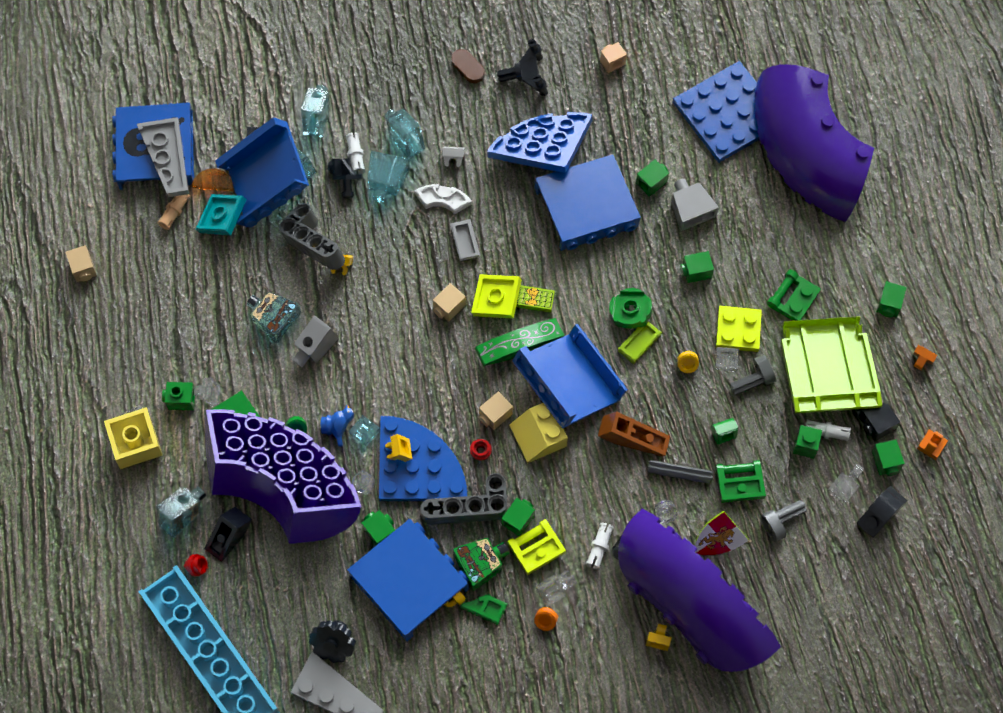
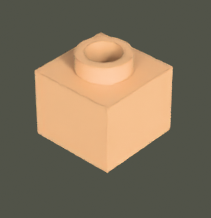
[600,42,627,73]

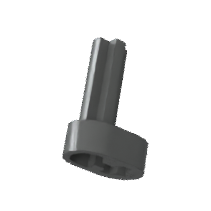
[730,354,776,395]
[760,500,807,542]

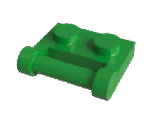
[767,269,821,321]
[715,460,766,503]

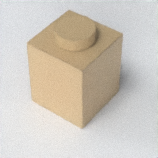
[66,245,97,282]
[433,283,466,322]
[479,391,513,430]

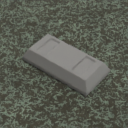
[450,219,480,261]

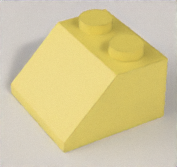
[509,403,568,464]
[104,407,163,469]

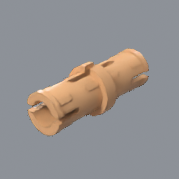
[157,194,190,230]

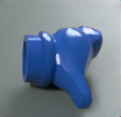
[321,405,354,447]

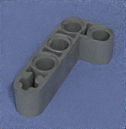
[279,203,345,270]
[420,473,507,525]

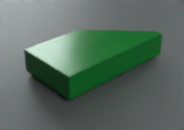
[460,595,508,625]

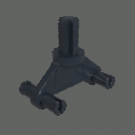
[497,39,548,96]

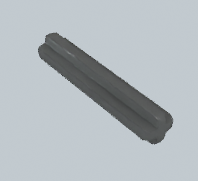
[648,460,713,483]

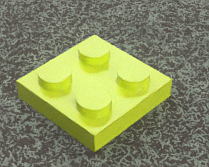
[471,274,522,319]
[716,306,762,352]

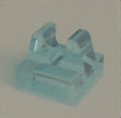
[349,415,380,446]

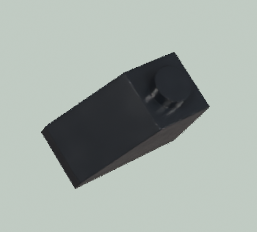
[204,507,252,562]

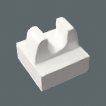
[442,147,464,167]

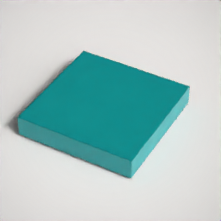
[195,194,247,235]

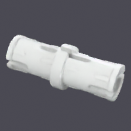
[346,133,365,175]
[805,419,851,441]
[586,523,614,569]

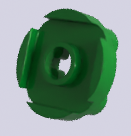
[609,288,653,329]

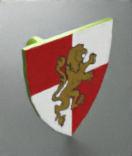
[695,511,749,555]

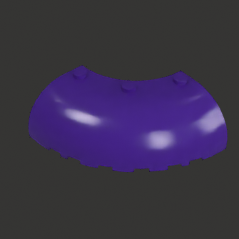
[754,64,874,222]
[205,409,361,544]
[618,508,782,672]

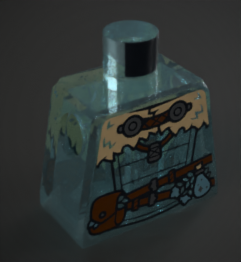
[246,292,301,344]
[156,486,206,538]

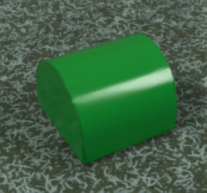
[711,418,738,445]

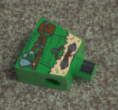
[453,538,510,591]

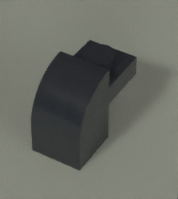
[857,486,908,538]

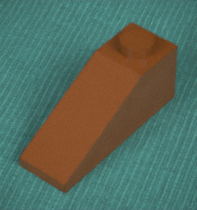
[598,411,670,457]

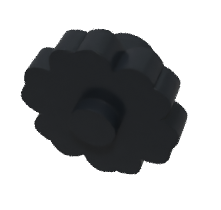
[309,620,356,663]

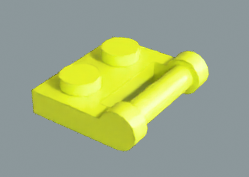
[507,519,566,575]

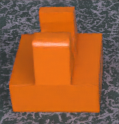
[913,344,938,370]
[917,429,948,460]

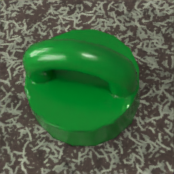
[285,416,307,433]

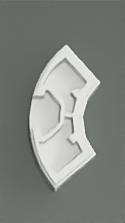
[414,184,472,215]

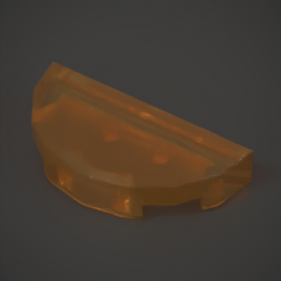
[192,168,234,192]

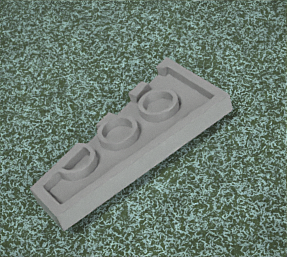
[137,117,189,197]
[291,652,384,713]

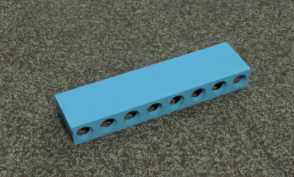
[138,565,280,713]

